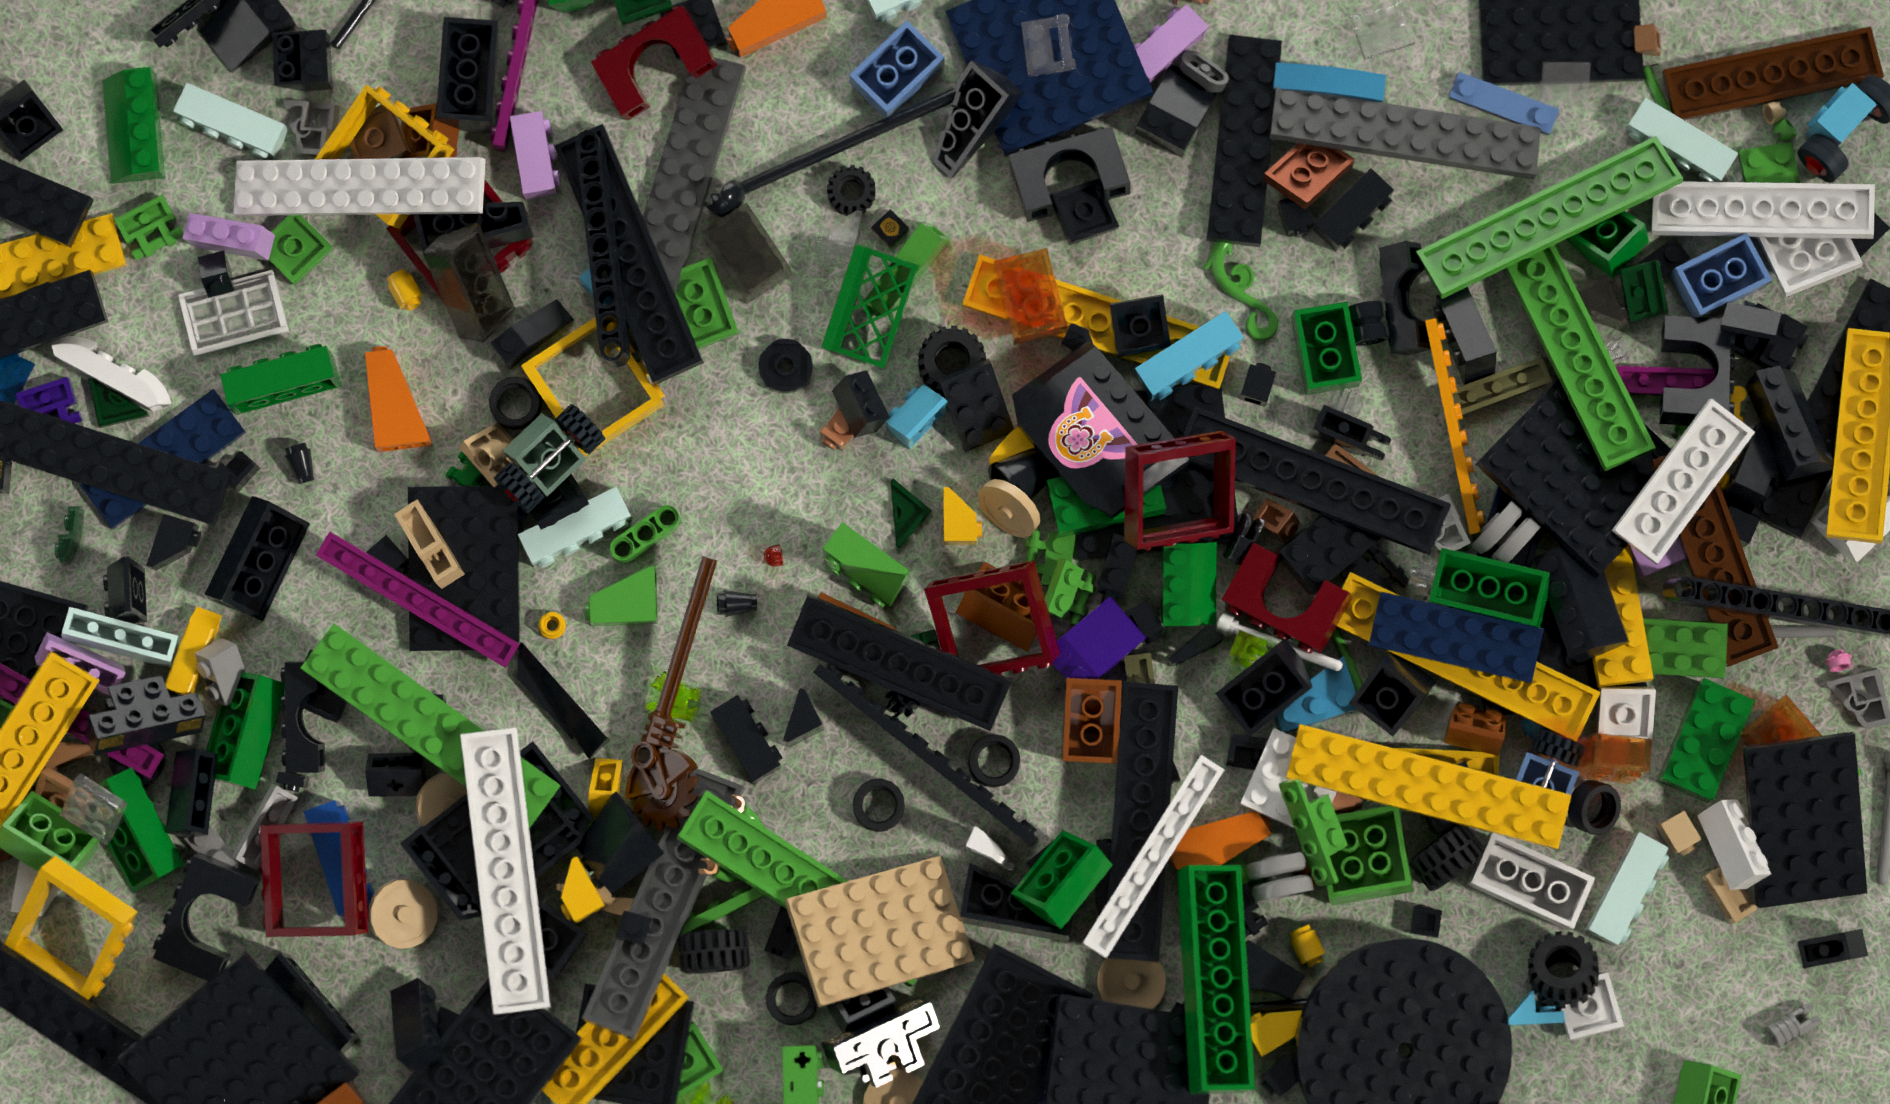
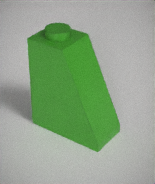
[585,566,658,627]

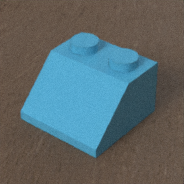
[886,384,947,450]

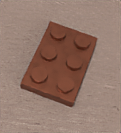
[1263,143,1355,210]

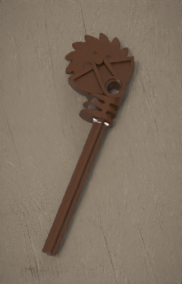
[625,556,717,832]

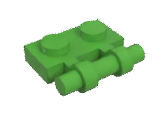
[114,194,184,261]
[1024,529,1076,587]
[1045,559,1096,626]

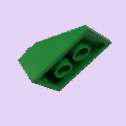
[1566,211,1649,278]

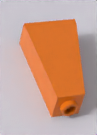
[726,0,827,57]
[365,346,433,452]
[1168,811,1272,873]

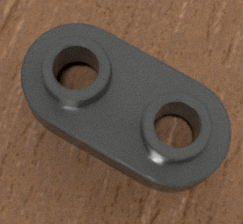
[1179,51,1229,92]

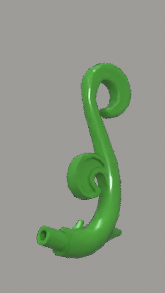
[1204,242,1278,341]

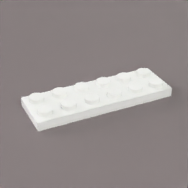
[1612,399,1755,564]

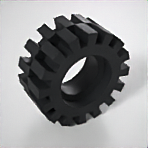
[827,165,876,216]

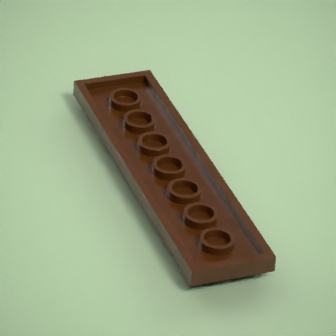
[1662,26,1884,121]
[1650,454,1779,667]

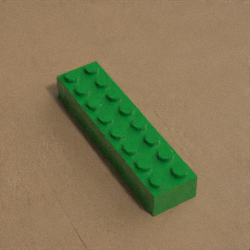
[1177,865,1255,1094]

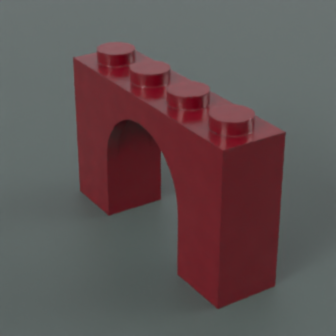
[591,5,718,121]
[1221,542,1352,654]

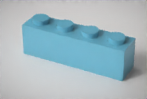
[1133,311,1244,400]

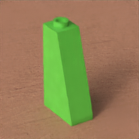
[864,223,951,317]

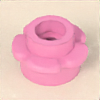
[1825,649,1852,672]

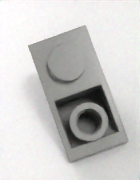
[194,638,244,706]

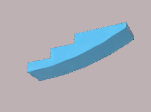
[1274,62,1386,102]

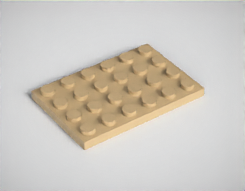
[785,855,975,1008]

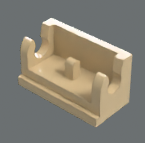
[1701,866,1757,924]

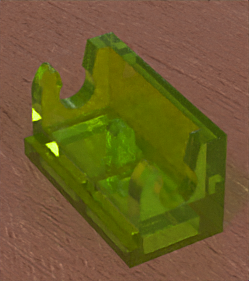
[1229,630,1269,668]

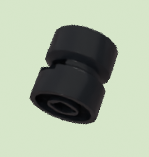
[1348,301,1388,346]

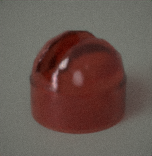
[764,544,784,567]

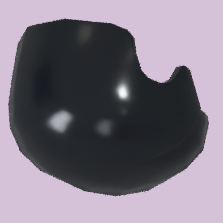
[704,180,745,218]

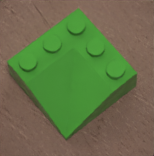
[822,522,910,608]
[1327,806,1414,906]

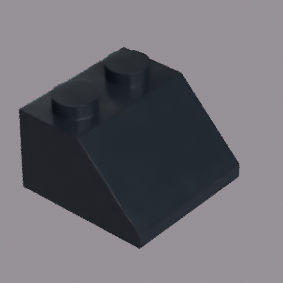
[0,79,63,161]

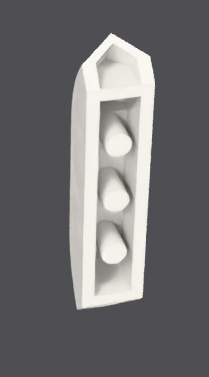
[52,336,172,412]

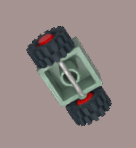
[494,404,605,513]

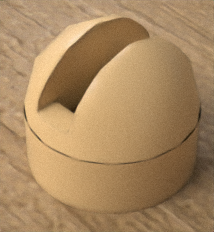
[1763,102,1786,125]

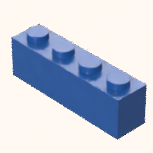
[304,800,375,917]

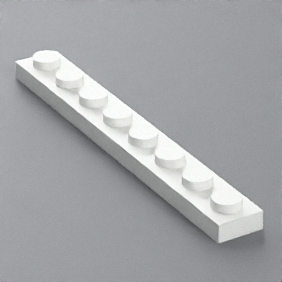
[1082,755,1224,958]

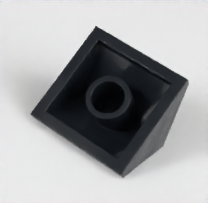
[783,688,824,748]

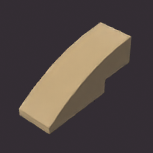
[394,500,465,589]

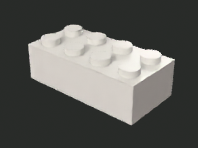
[1467,833,1595,930]

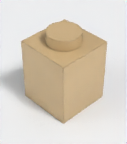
[1656,811,1701,856]

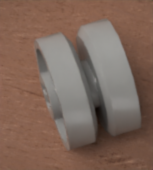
[1471,501,1541,563]
[1246,852,1314,903]

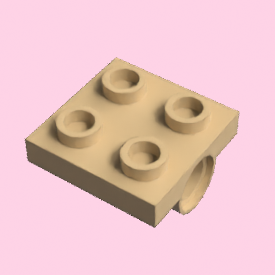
[459,422,514,487]

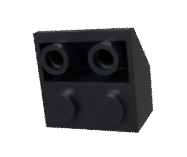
[272,29,333,91]

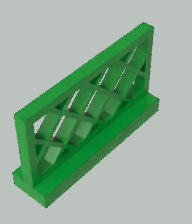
[821,244,919,368]

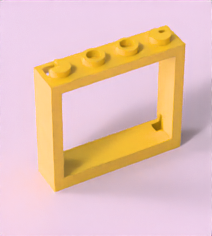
[314,84,454,229]
[521,317,665,457]
[4,856,138,1000]

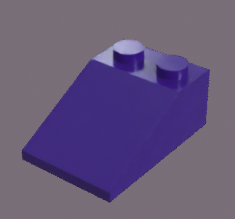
[1052,596,1146,679]

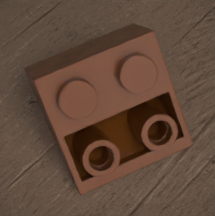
[1444,703,1506,756]

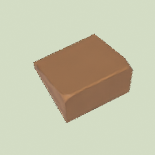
[1634,24,1661,56]

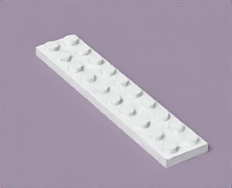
[233,157,486,216]
[460,727,550,1014]

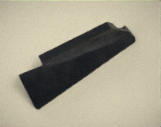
[517,642,610,759]

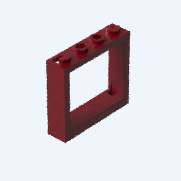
[386,179,533,308]
[1124,431,1236,551]
[924,560,1060,675]
[259,821,368,937]

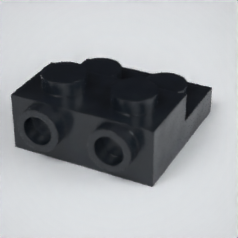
[1731,303,1809,370]

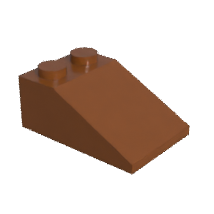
[1061,678,1122,764]

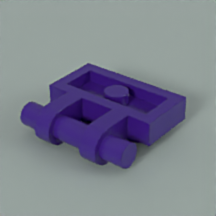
[16,377,83,424]

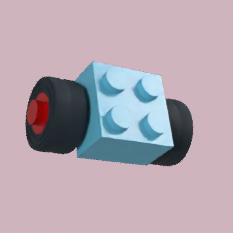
[1797,75,1890,183]

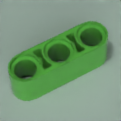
[610,505,681,564]

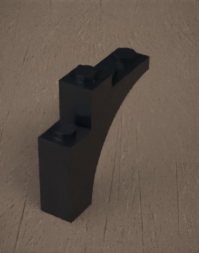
[1171,940,1305,1014]

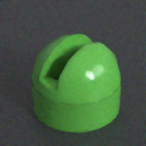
[1774,118,1797,142]

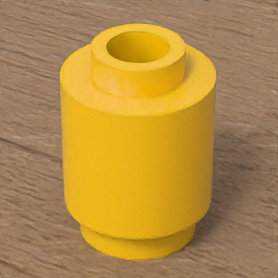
[386,269,424,311]
[1289,924,1326,968]

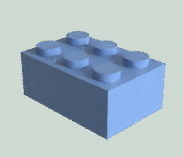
[849,20,945,118]
[1669,233,1772,318]

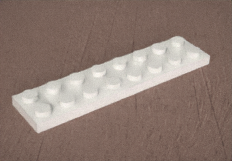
[1652,182,1875,239]

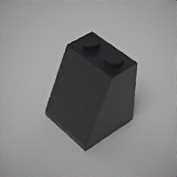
[1349,652,1437,737]
[577,791,664,894]

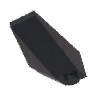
[932,60,1024,178]

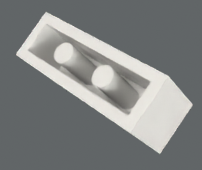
[1697,800,1771,890]

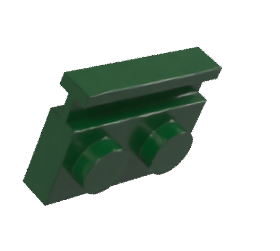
[1618,259,1669,322]

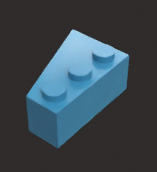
[1274,656,1358,733]

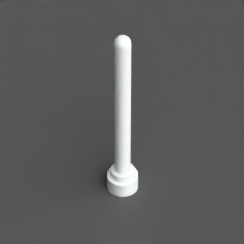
[1216,613,1343,671]

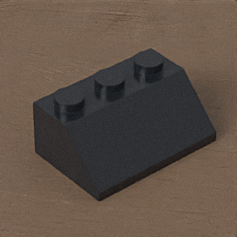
[1215,638,1312,736]

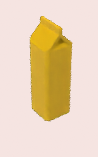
[165,606,223,695]

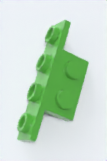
[1279,779,1348,886]

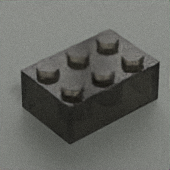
[701,203,792,304]

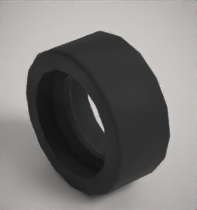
[489,376,542,430]
[968,734,1021,788]
[853,778,905,832]
[1568,780,1621,835]
[765,972,817,1026]

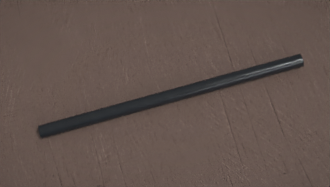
[739,88,956,194]

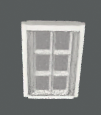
[178,270,289,357]

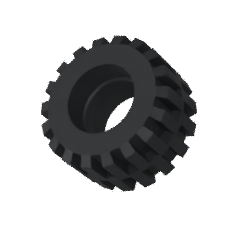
[918,325,986,397]
[1409,824,1485,891]
[678,929,750,974]
[1528,931,1599,1009]

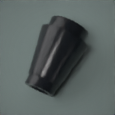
[284,442,315,484]
[717,590,757,617]

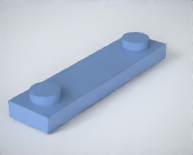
[1449,72,1559,135]

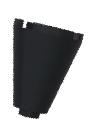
[988,448,1057,500]

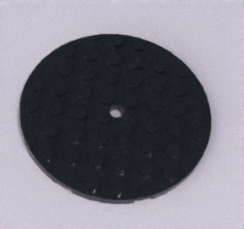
[1295,938,1512,1104]

